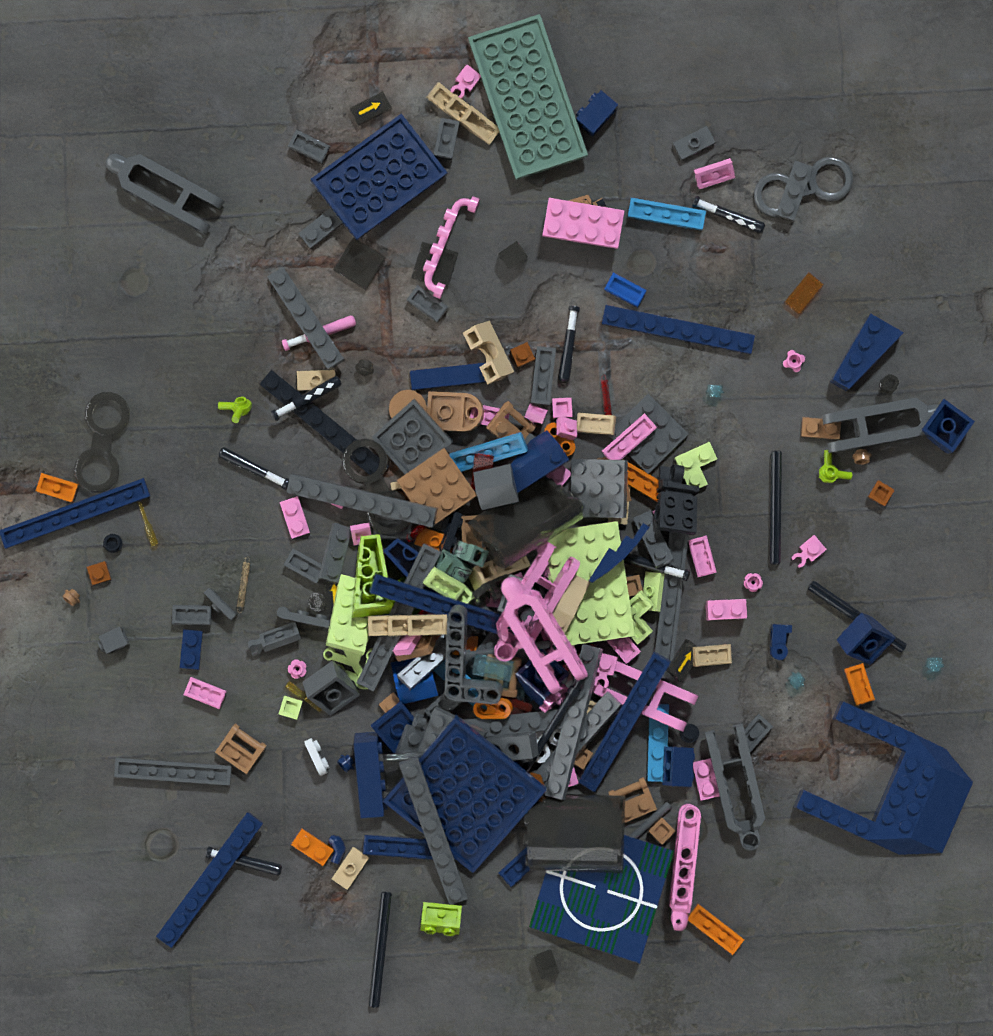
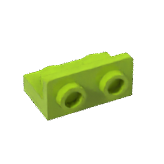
[421,902,462,936]

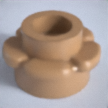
[852,449,871,465]
[62,589,80,606]

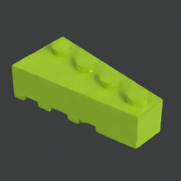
[352,534,393,618]

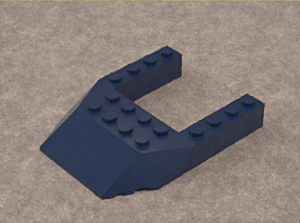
[793,701,973,855]

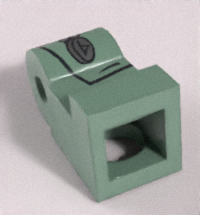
[453,541,489,568]
[435,549,473,583]

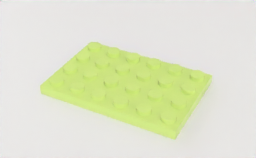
[541,521,635,645]

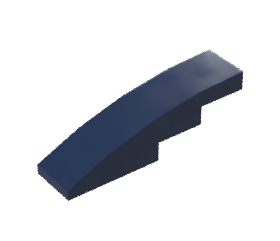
[589,523,649,583]

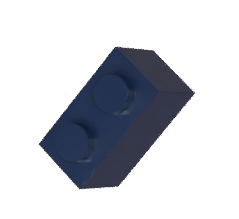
[576,90,618,137]
[662,746,695,787]

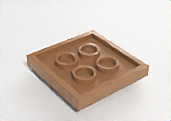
[397,448,477,529]

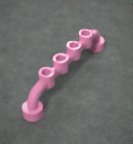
[423,196,480,299]

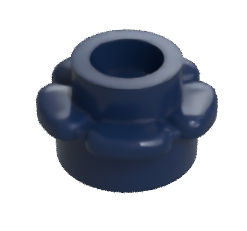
[337,755,354,772]

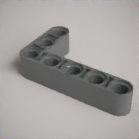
[445,605,503,704]

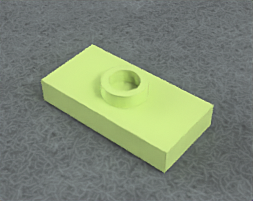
[423,567,466,600]
[643,572,665,612]

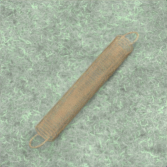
[237,557,250,613]

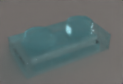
[472,654,514,682]

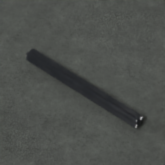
[770,451,782,565]
[808,581,907,652]
[369,891,392,1008]

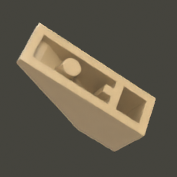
[468,549,531,591]
[552,575,590,633]

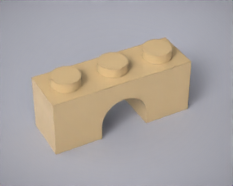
[463,321,514,385]

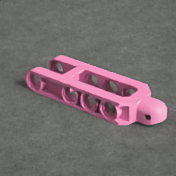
[494,542,580,662]
[501,577,588,694]
[593,661,698,732]
[669,804,701,931]

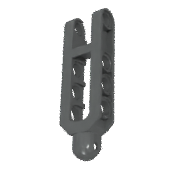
[106,154,225,235]
[821,398,939,453]
[705,723,765,851]

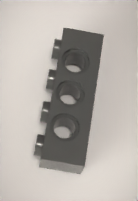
[485,732,539,762]

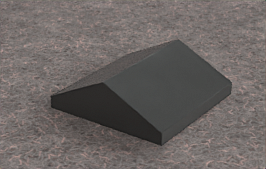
[474,464,519,510]

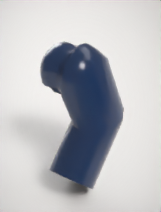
[328,835,346,864]

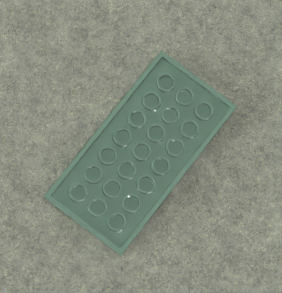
[468,14,588,180]

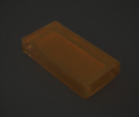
[784,273,823,314]

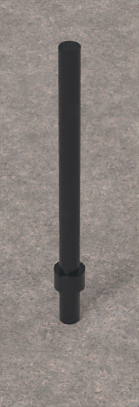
[522,677,587,772]

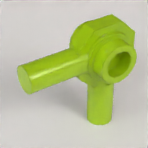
[218,397,252,423]
[819,450,852,483]

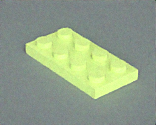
[326,574,368,655]

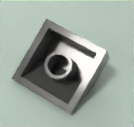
[303,660,360,716]

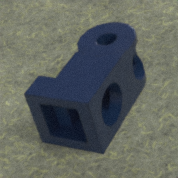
[770,624,792,660]

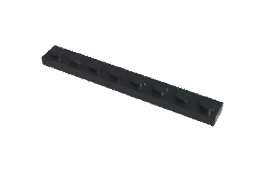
[259,370,389,481]

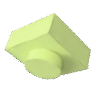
[279,696,303,720]

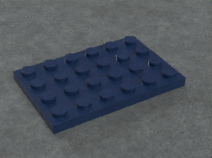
[310,113,448,241]

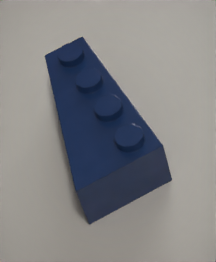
[830,313,904,391]
[383,538,462,594]
[354,732,388,818]

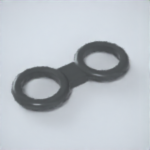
[754,157,853,217]

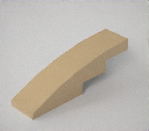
[426,82,499,145]
[368,614,447,636]

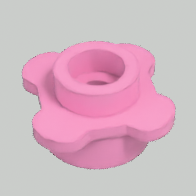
[783,350,805,372]

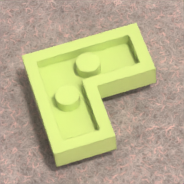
[674,442,717,488]
[630,590,654,644]

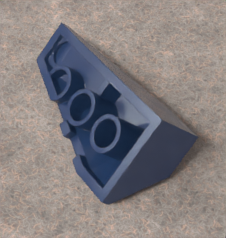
[511,430,569,493]

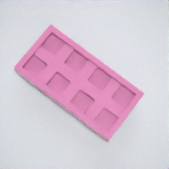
[542,198,624,249]

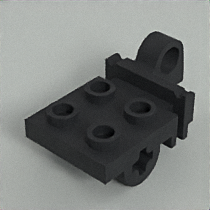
[654,464,699,535]

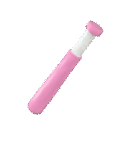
[282,316,356,351]

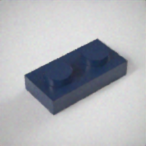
[180,629,203,670]

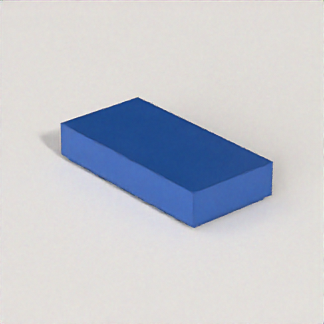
[604,273,647,308]

